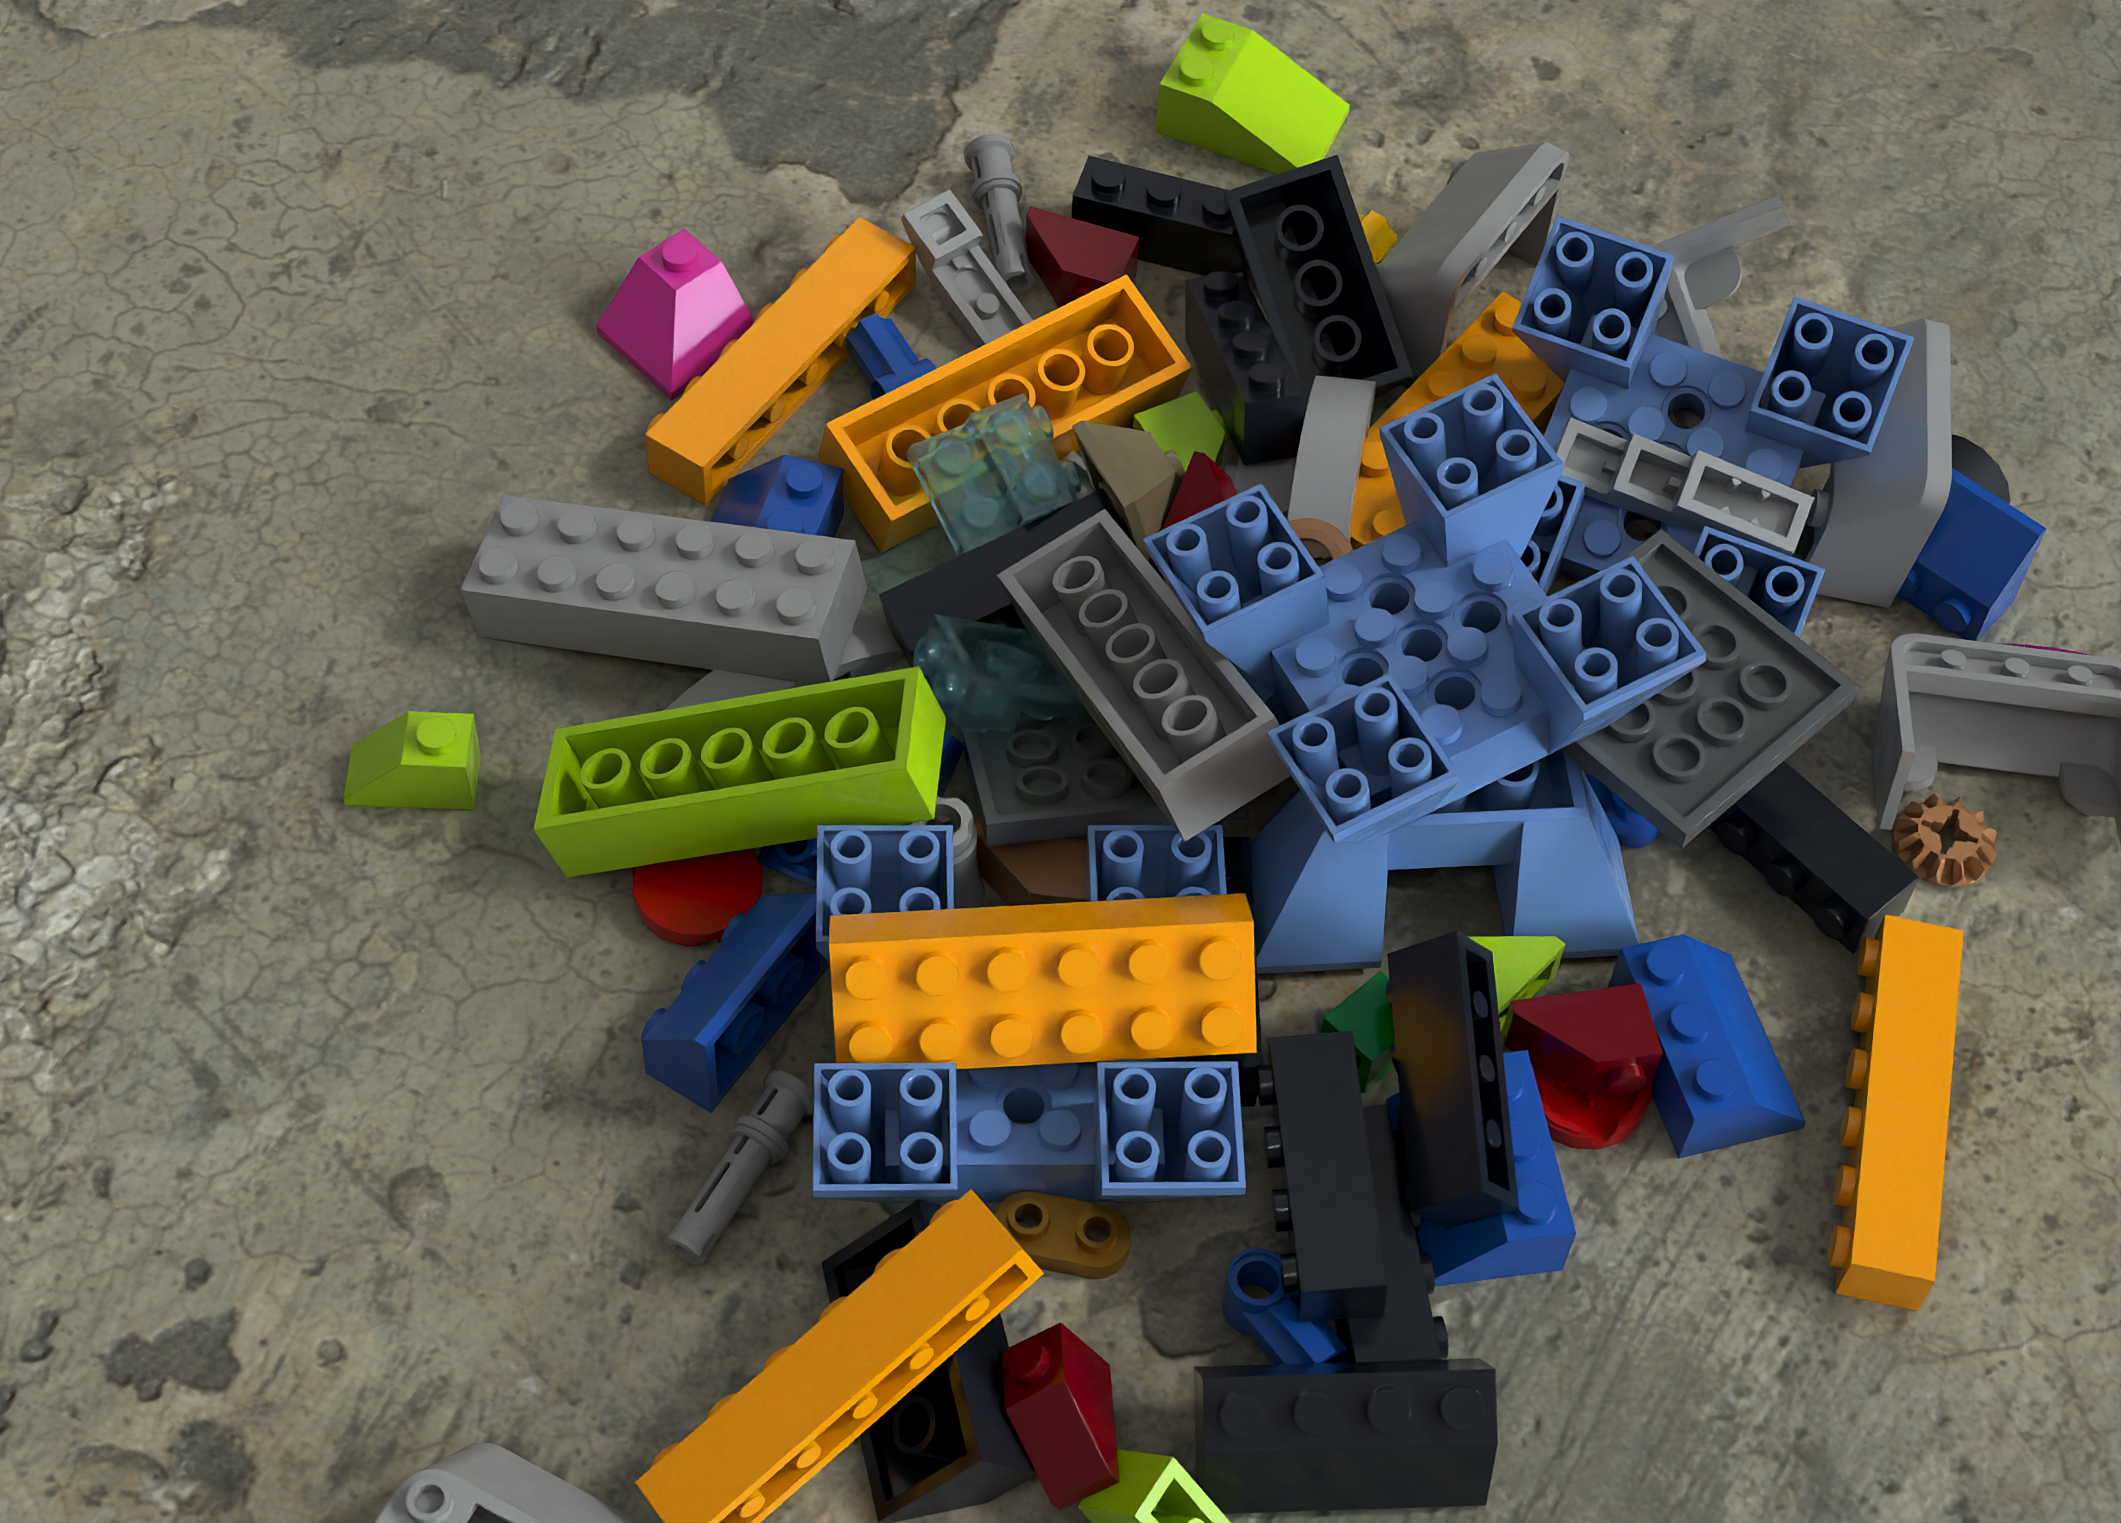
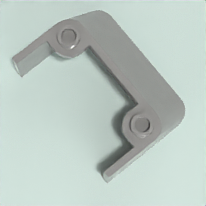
[1375,142,1570,389]
[1649,195,1791,429]
[1805,318,1952,608]
[1872,633,2121,848]
[375,1443,642,1523]

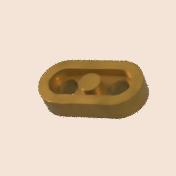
[994,1191,1131,1279]

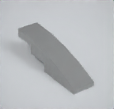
[1555,417,1815,556]

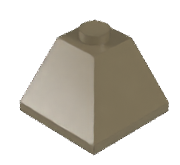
[1072,421,1185,576]

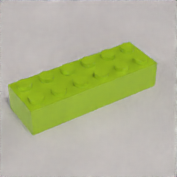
[533,666,946,878]

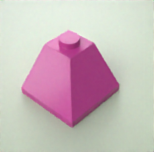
[597,229,755,400]

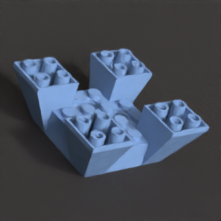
[1512,215,1915,637]
[1143,373,1706,843]
[1228,659,1640,974]
[813,825,1246,1204]

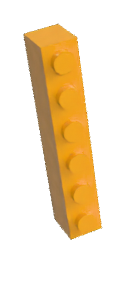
[644,217,916,506]
[1827,914,1964,1311]
[635,1189,1044,1523]

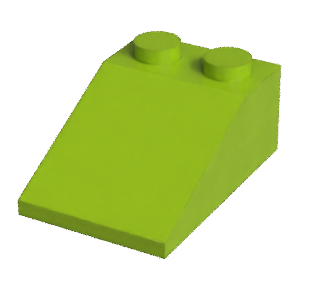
[1155,13,1350,174]

